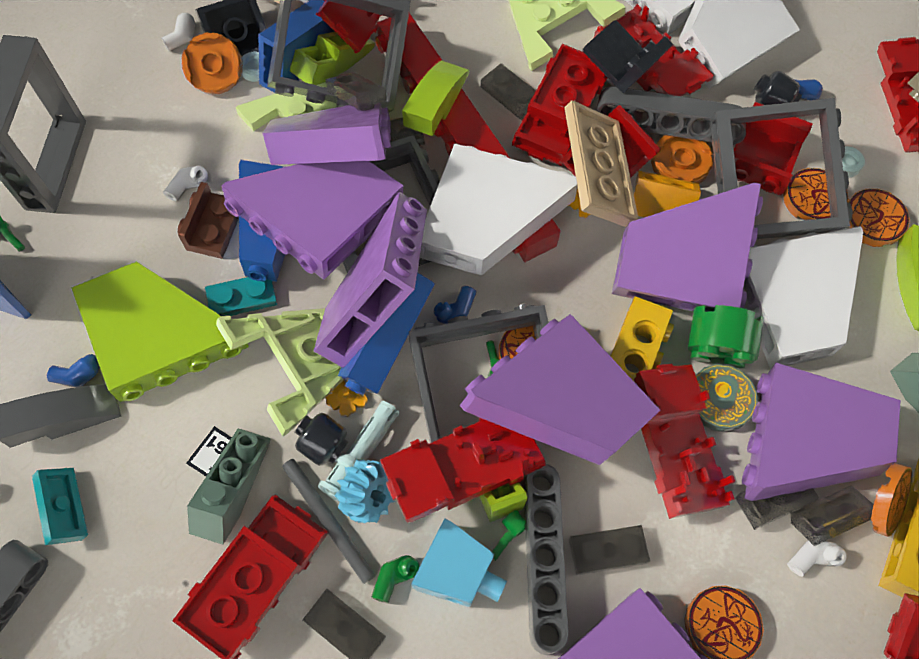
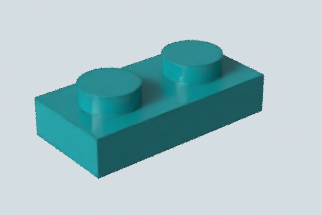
[205,277,277,316]
[32,468,88,545]

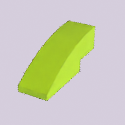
[290,32,376,85]
[402,60,469,136]
[896,224,919,331]

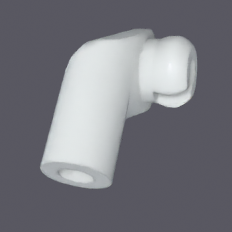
[162,13,196,51]
[163,166,208,202]
[788,540,846,576]

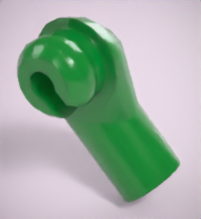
[371,555,420,604]

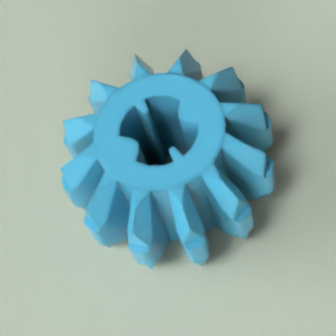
[334,460,396,524]

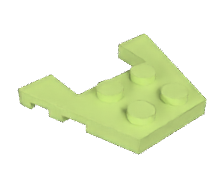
[509,0,625,71]
[235,81,336,166]
[216,308,344,436]

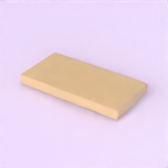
[564,100,638,227]

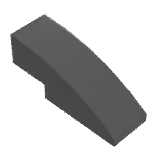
[0,384,121,448]

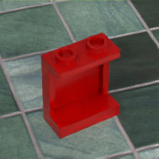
[734,102,813,196]
[560,105,660,179]

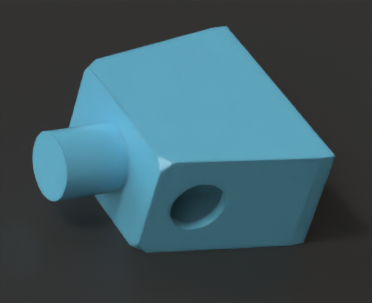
[411,518,507,607]

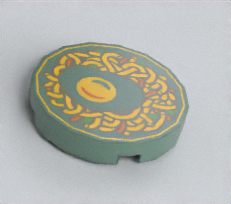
[696,364,758,432]

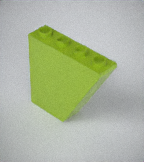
[71,261,249,402]

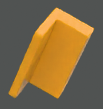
[634,170,701,217]

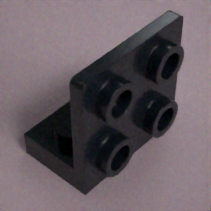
[582,20,674,93]

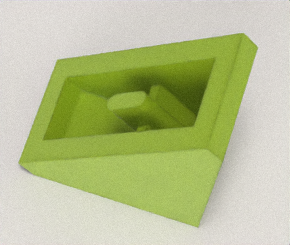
[479,482,527,523]

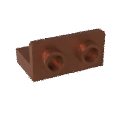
[177,182,239,259]

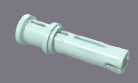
[318,401,400,503]

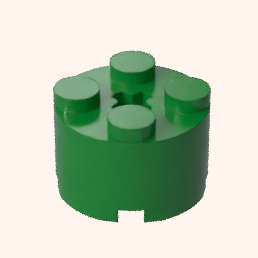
[688,305,764,369]

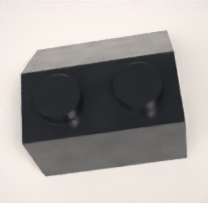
[195,0,266,57]

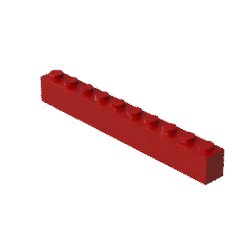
[375,13,561,263]

